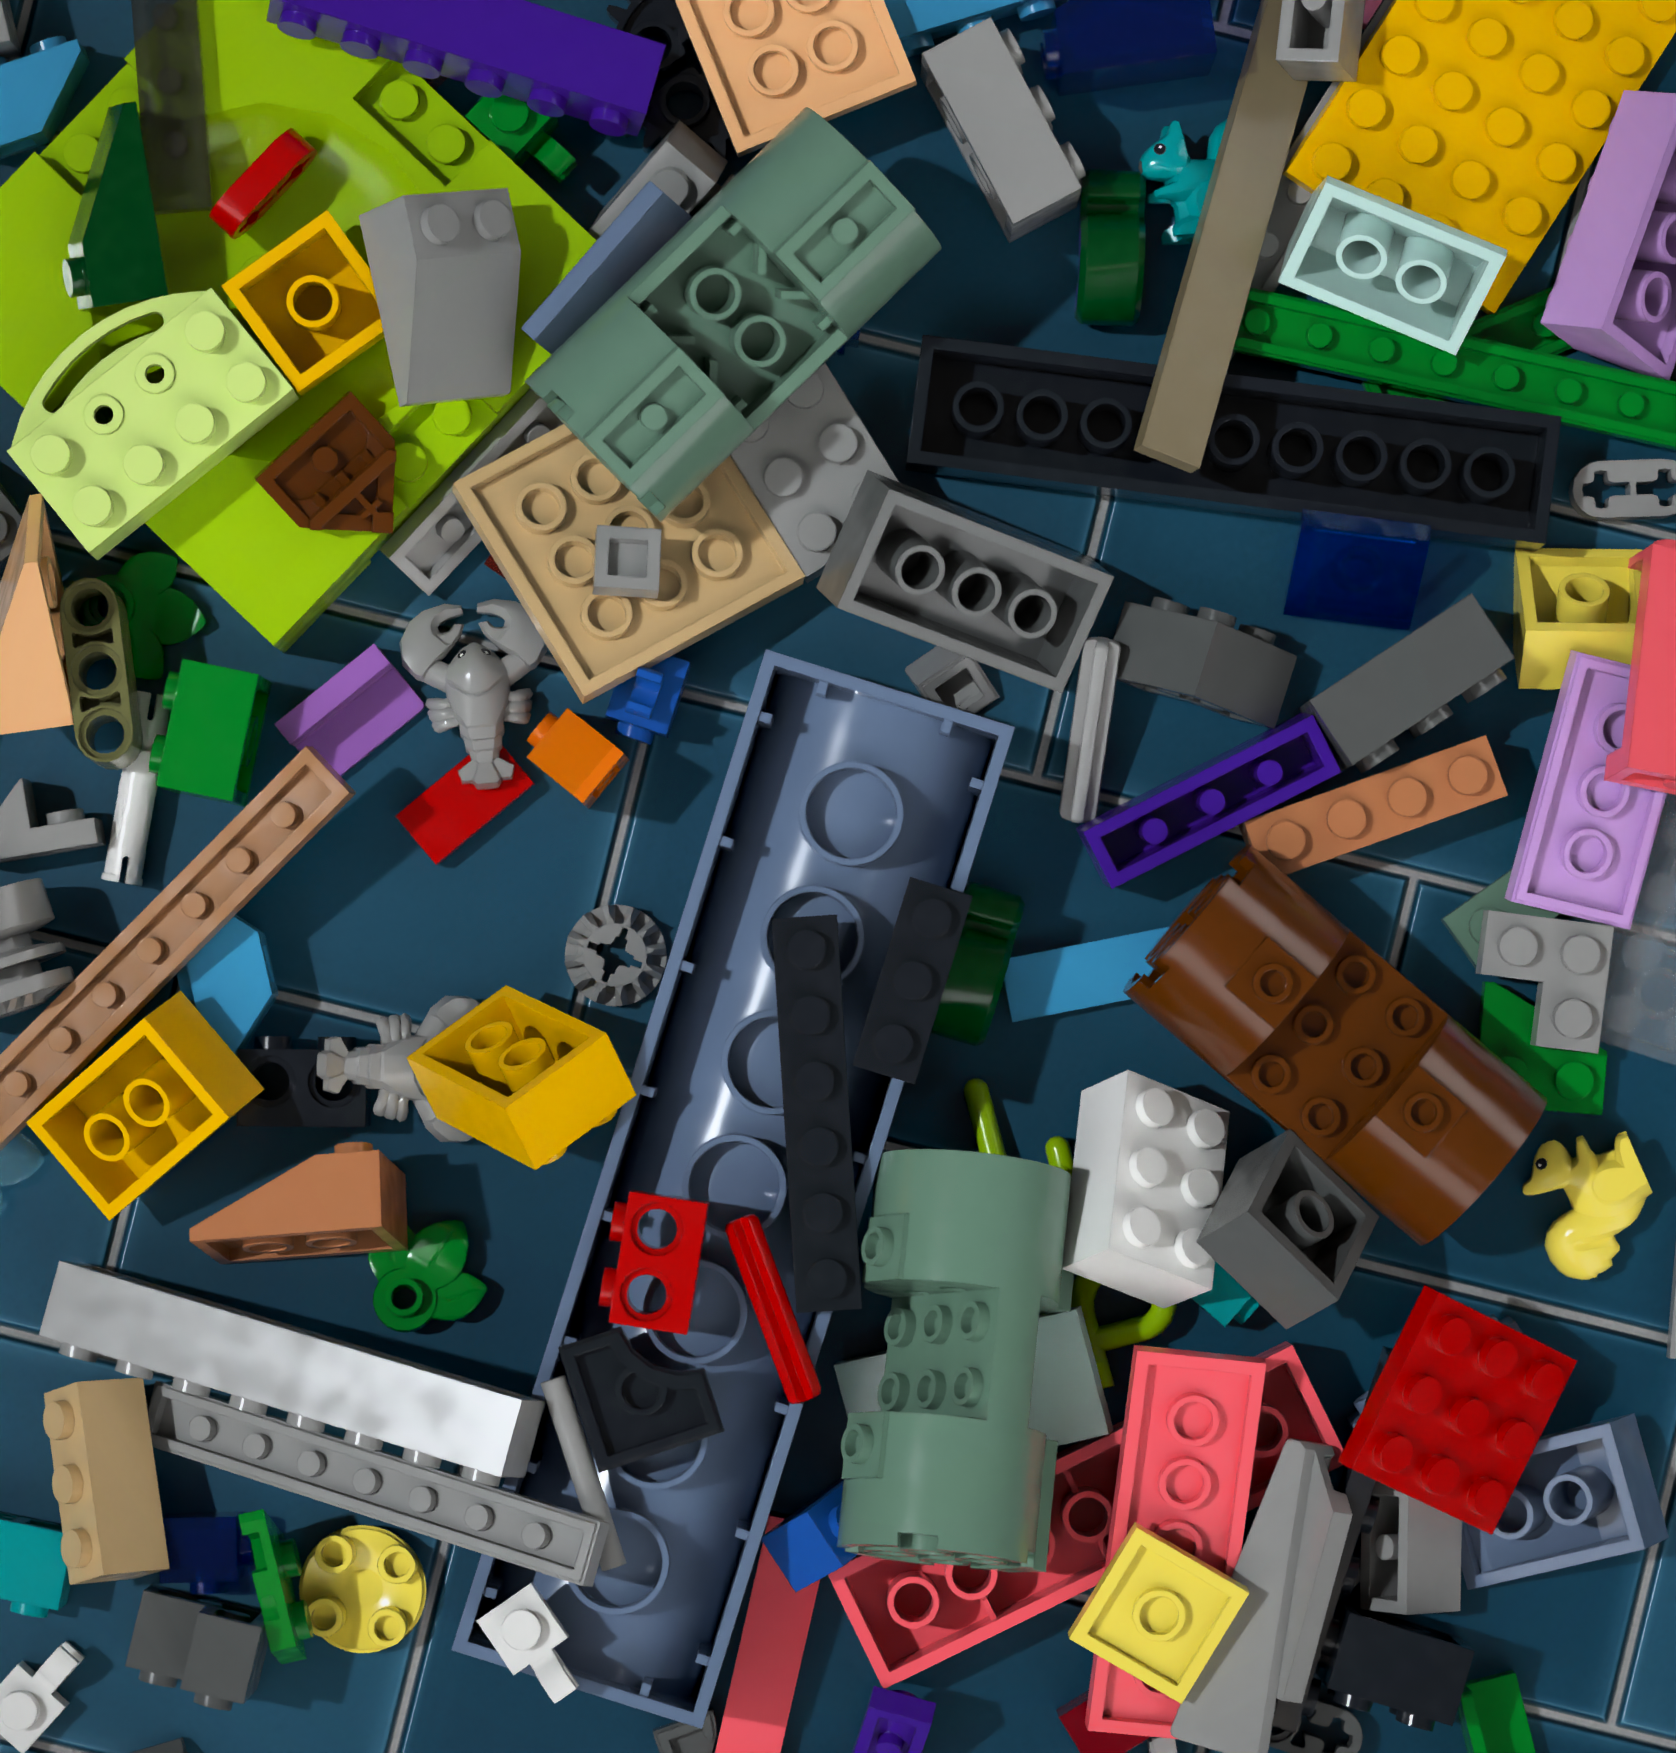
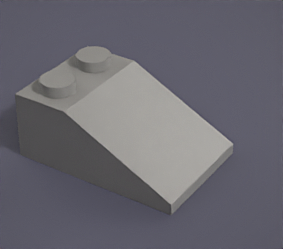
[359,188,521,407]

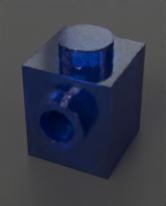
[160,1511,254,1594]

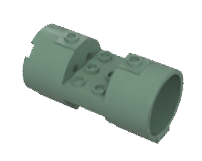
[524,107,942,522]
[837,1149,1074,1573]

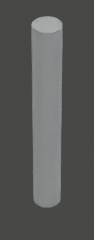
[540,1375,627,1571]

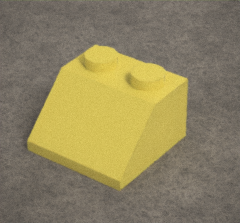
[1513,548,1642,690]

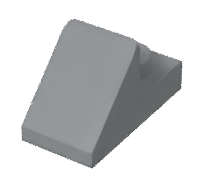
[0,778,106,863]

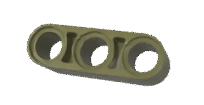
[60,578,143,770]

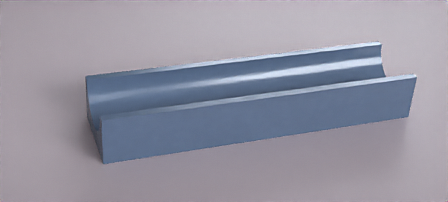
[451,649,1015,1729]

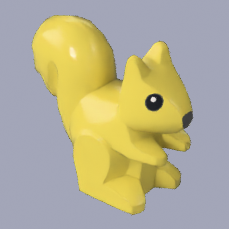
[1522,1131,1653,1280]

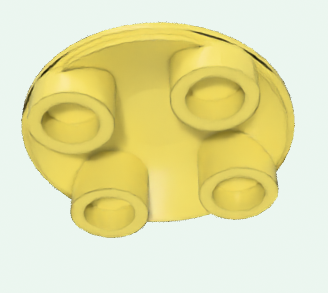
[299,1525,427,1653]

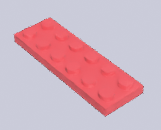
[1085,1345,1266,1739]

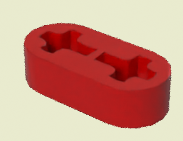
[209,128,317,239]

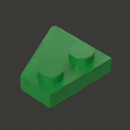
[238,1509,313,1664]

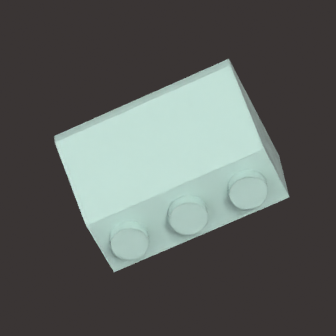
[1278,175,1508,356]

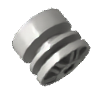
[0,878,75,1019]

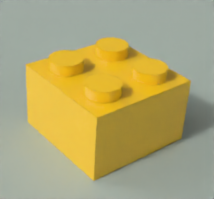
[221,210,384,397]

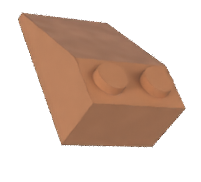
[189,1142,408,1264]

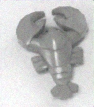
[400,599,547,790]
[316,996,480,1143]

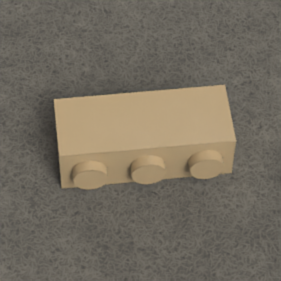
[43,1378,170,1585]

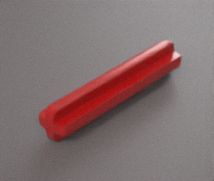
[725,1214,821,1404]

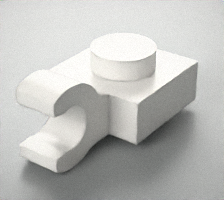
[477,1582,579,1704]
[0,1640,85,1753]

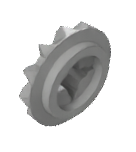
[565,904,667,1006]

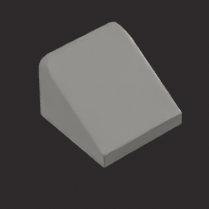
[905,646,1000,714]

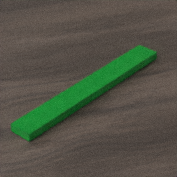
[1233,287,1676,450]

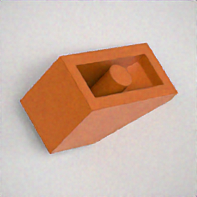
[527,708,629,809]

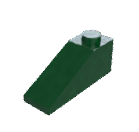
[62,101,168,310]

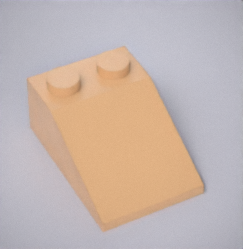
[0,494,74,735]

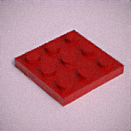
[1338,1285,1577,1535]

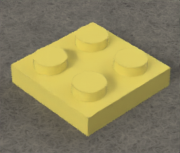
[1068,1522,1249,1704]

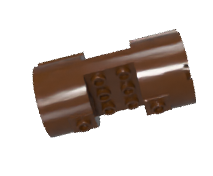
[1123,844,1547,1246]

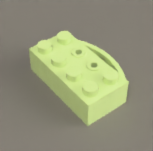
[7,288,299,560]

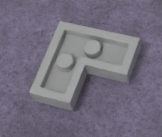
[1476,910,1614,1054]

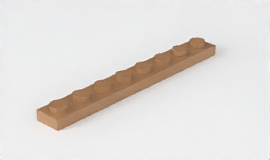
[0,746,356,1151]

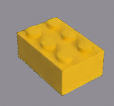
[406,985,636,1170]
[26,990,264,1221]

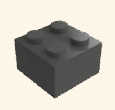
[1196,1129,1379,1330]

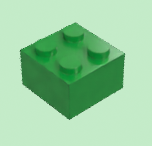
[149,659,272,807]

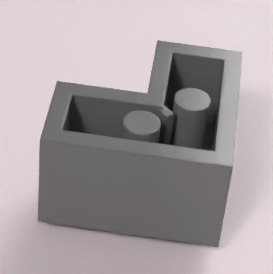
[1113,597,1297,729]
[125,1584,269,1711]

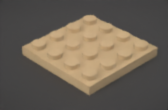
[452,424,805,704]

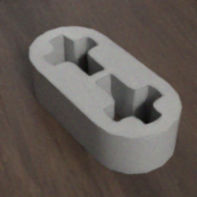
[1568,459,1676,521]

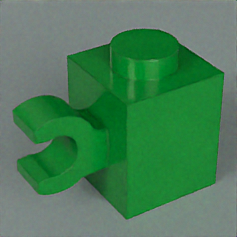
[465,95,578,184]

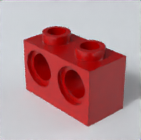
[599,1190,709,1335]

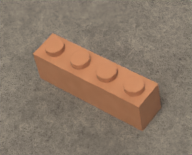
[1238,735,1508,875]

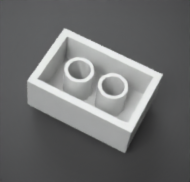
[1063,1070,1230,1309]

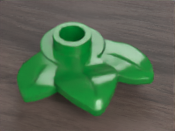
[79,552,206,680]
[368,1220,487,1333]

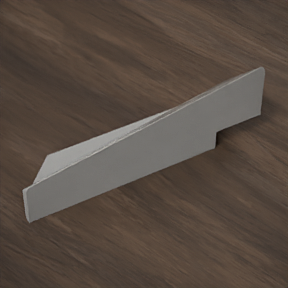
[1170,1438,1353,1753]

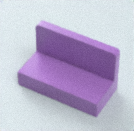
[274,644,425,777]

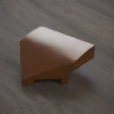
[254,391,397,533]

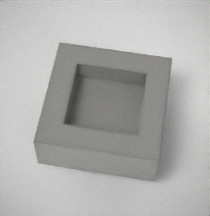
[593,525,662,599]

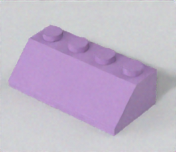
[1540,90,1676,380]

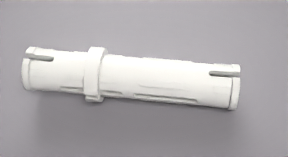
[101,691,170,886]

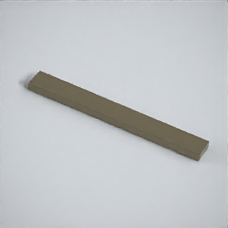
[1133,0,1308,473]

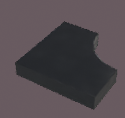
[558,1326,725,1473]

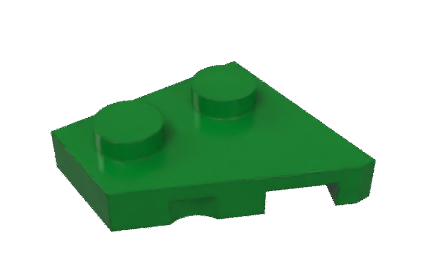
[1477,982,1608,1115]

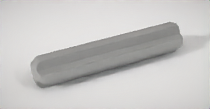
[1059,637,1121,823]

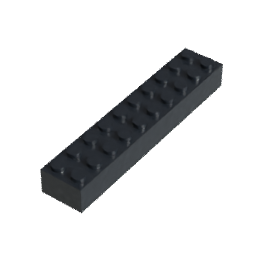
[905,335,1562,551]

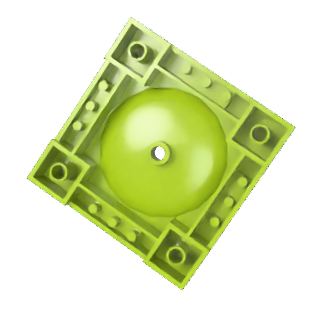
[0,0,597,653]

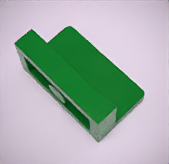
[1457,1670,1536,1753]

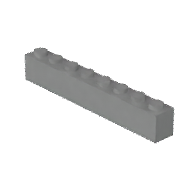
[39,1261,545,1487]

